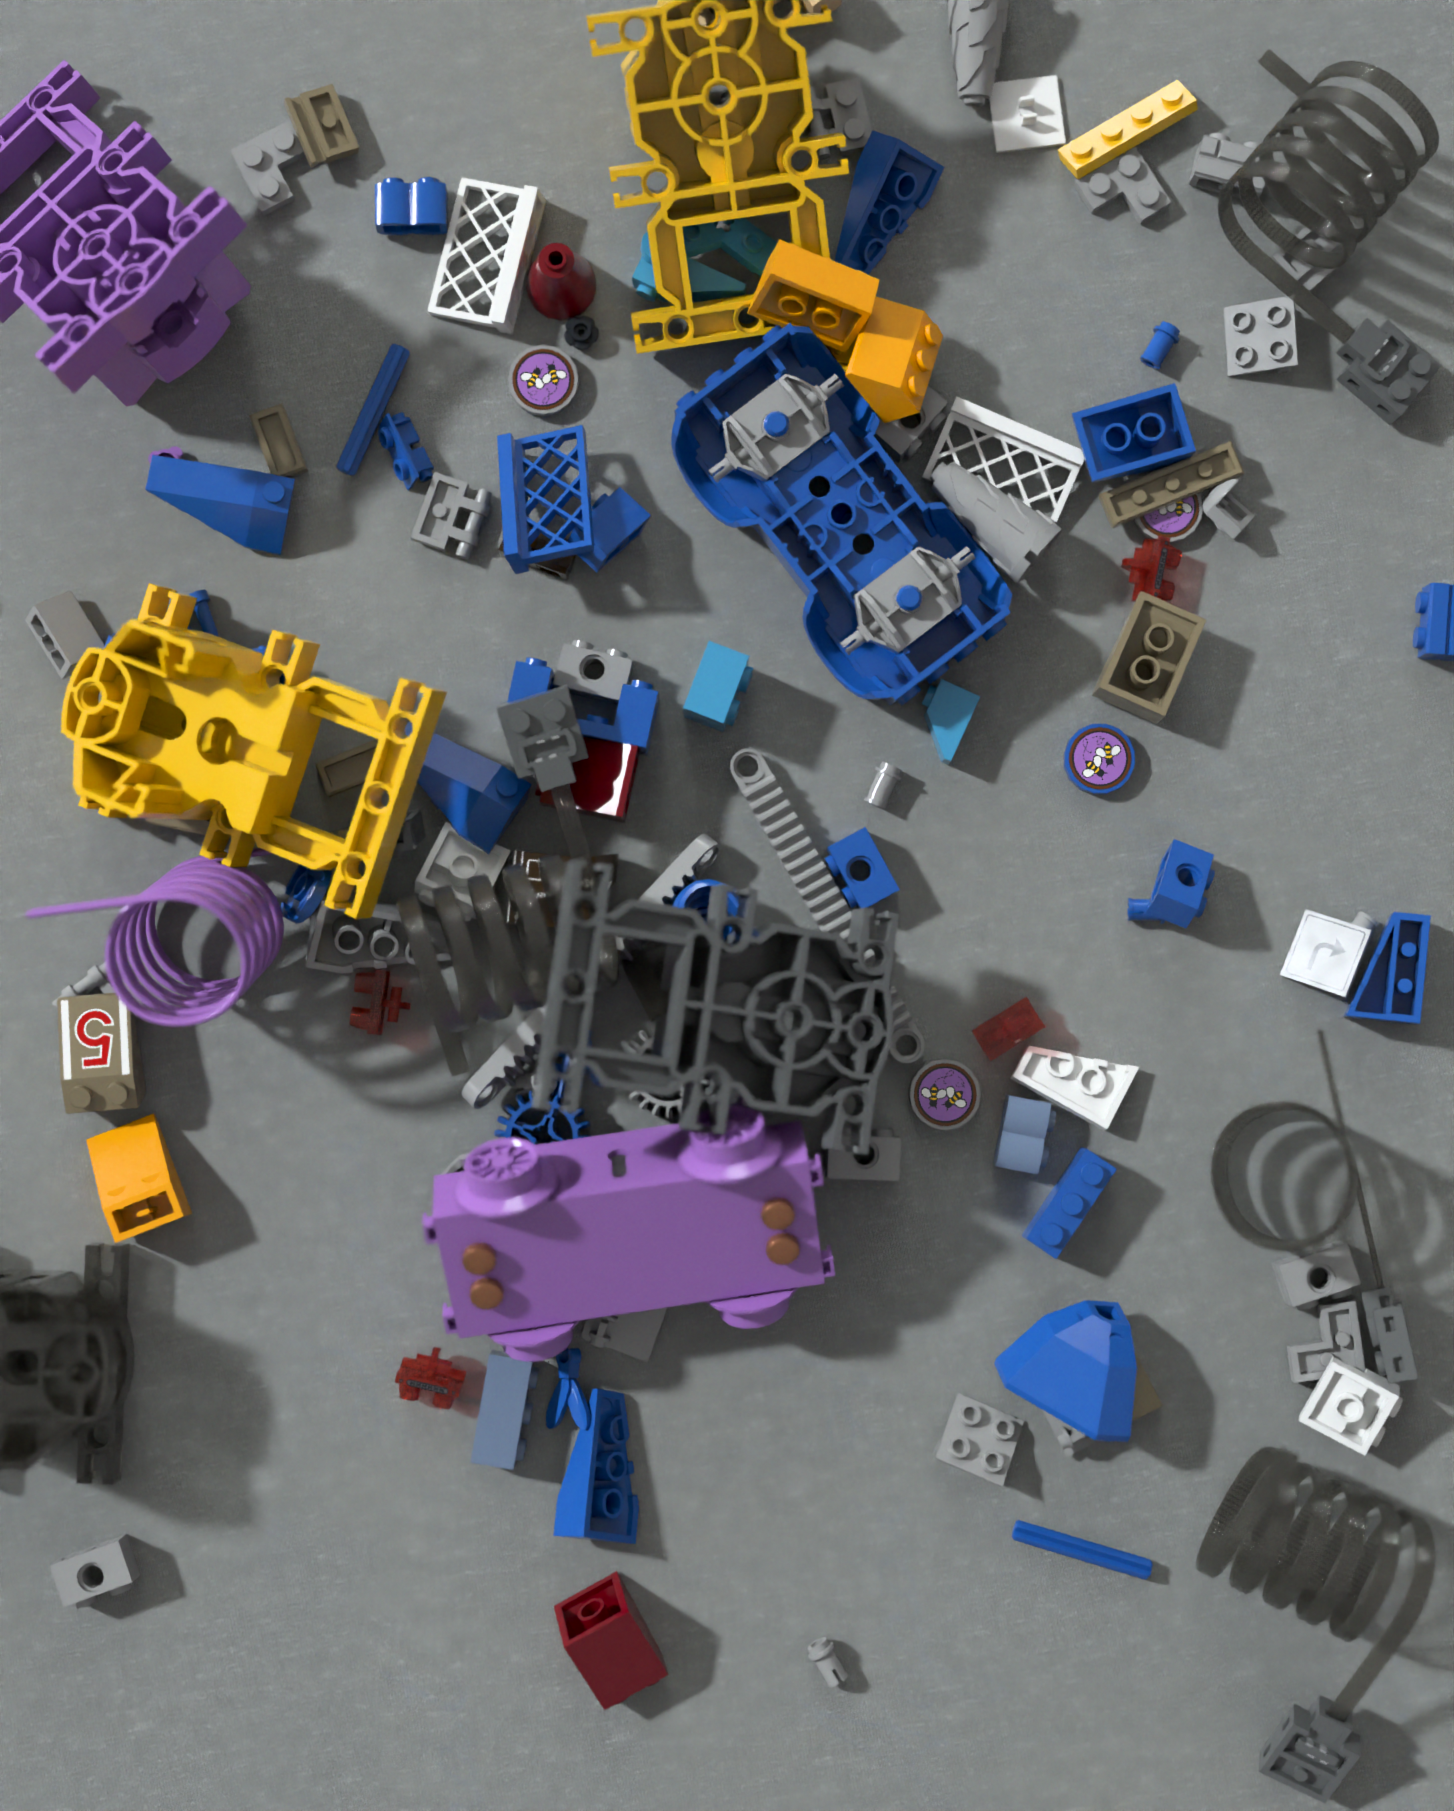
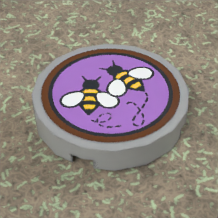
[508,345,579,417]
[1134,493,1203,544]
[909,1059,981,1130]

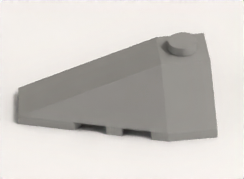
[305,888,462,974]

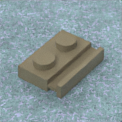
[284,84,359,168]

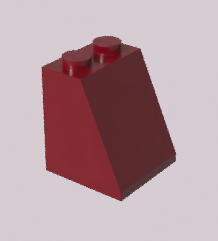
[535,737,640,823]
[554,1571,669,1711]

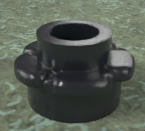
[564,316,599,350]

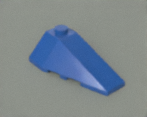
[834,130,945,275]

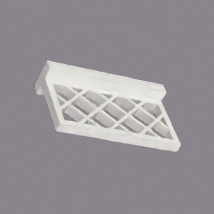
[427,177,546,334]
[922,396,1085,522]

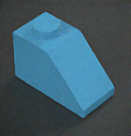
[922,679,980,765]

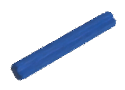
[336,344,410,476]
[1012,1520,1152,1580]

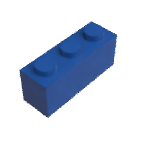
[1021,1147,1117,1259]

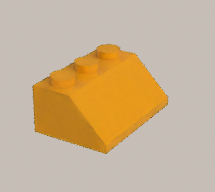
[747,239,880,353]
[845,296,943,423]

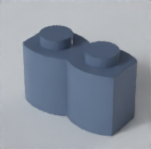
[993,1094,1056,1174]

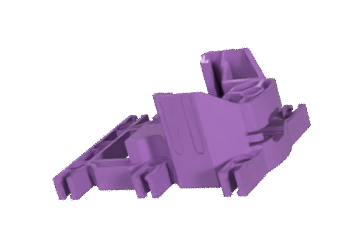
[0,60,251,406]

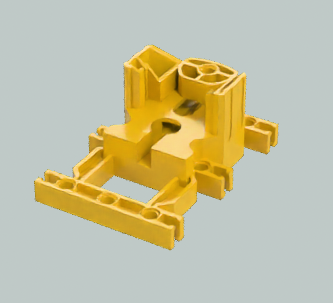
[586,0,849,354]
[61,583,447,918]

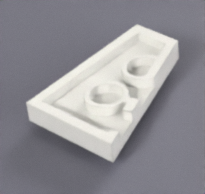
[1010,1046,1139,1131]

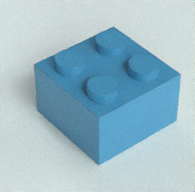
[683,641,753,732]

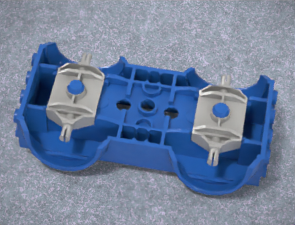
[671,323,1013,706]

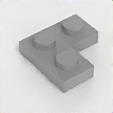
[230,120,306,216]
[1073,146,1171,225]
[1286,1300,1366,1383]

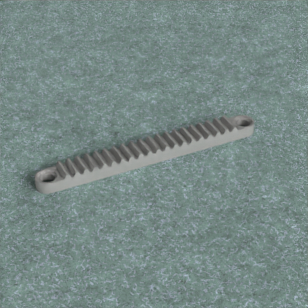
[730,748,925,1063]
[462,834,721,1109]

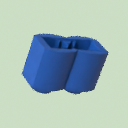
[375,177,448,235]

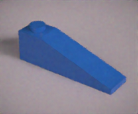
[145,455,295,556]
[405,721,532,854]
[553,1388,639,1544]

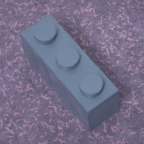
[470,1350,540,1470]

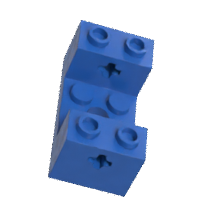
[507,657,660,756]

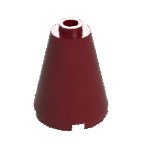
[526,243,596,321]

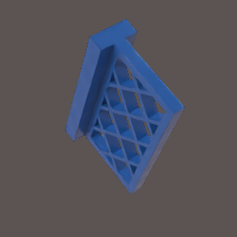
[497,425,595,574]

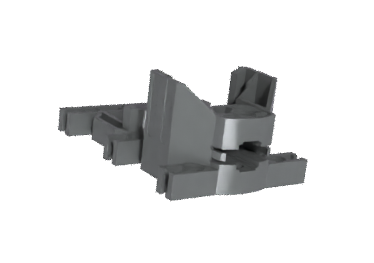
[532,859,899,1154]

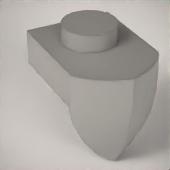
[1203,479,1255,539]

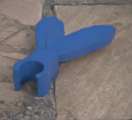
[546,1348,591,1430]

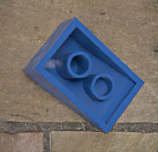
[1071,383,1196,483]

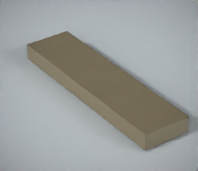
[1098,441,1245,529]

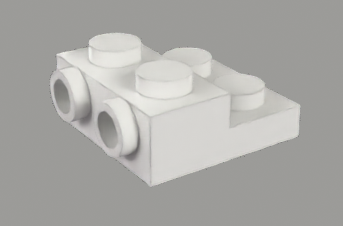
[414,822,511,921]
[1299,1357,1403,1456]

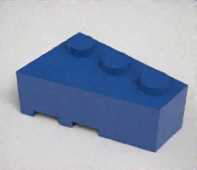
[1343,912,1431,1025]

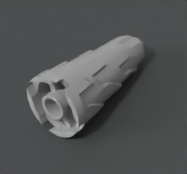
[946,0,1009,107]
[929,462,1064,584]

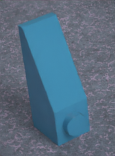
[632,256,746,302]

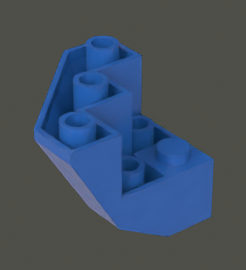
[994,1300,1137,1442]

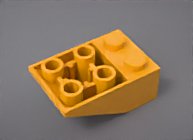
[86,1113,192,1243]

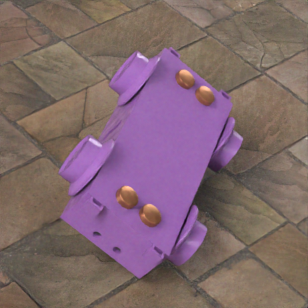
[422,1104,835,1362]

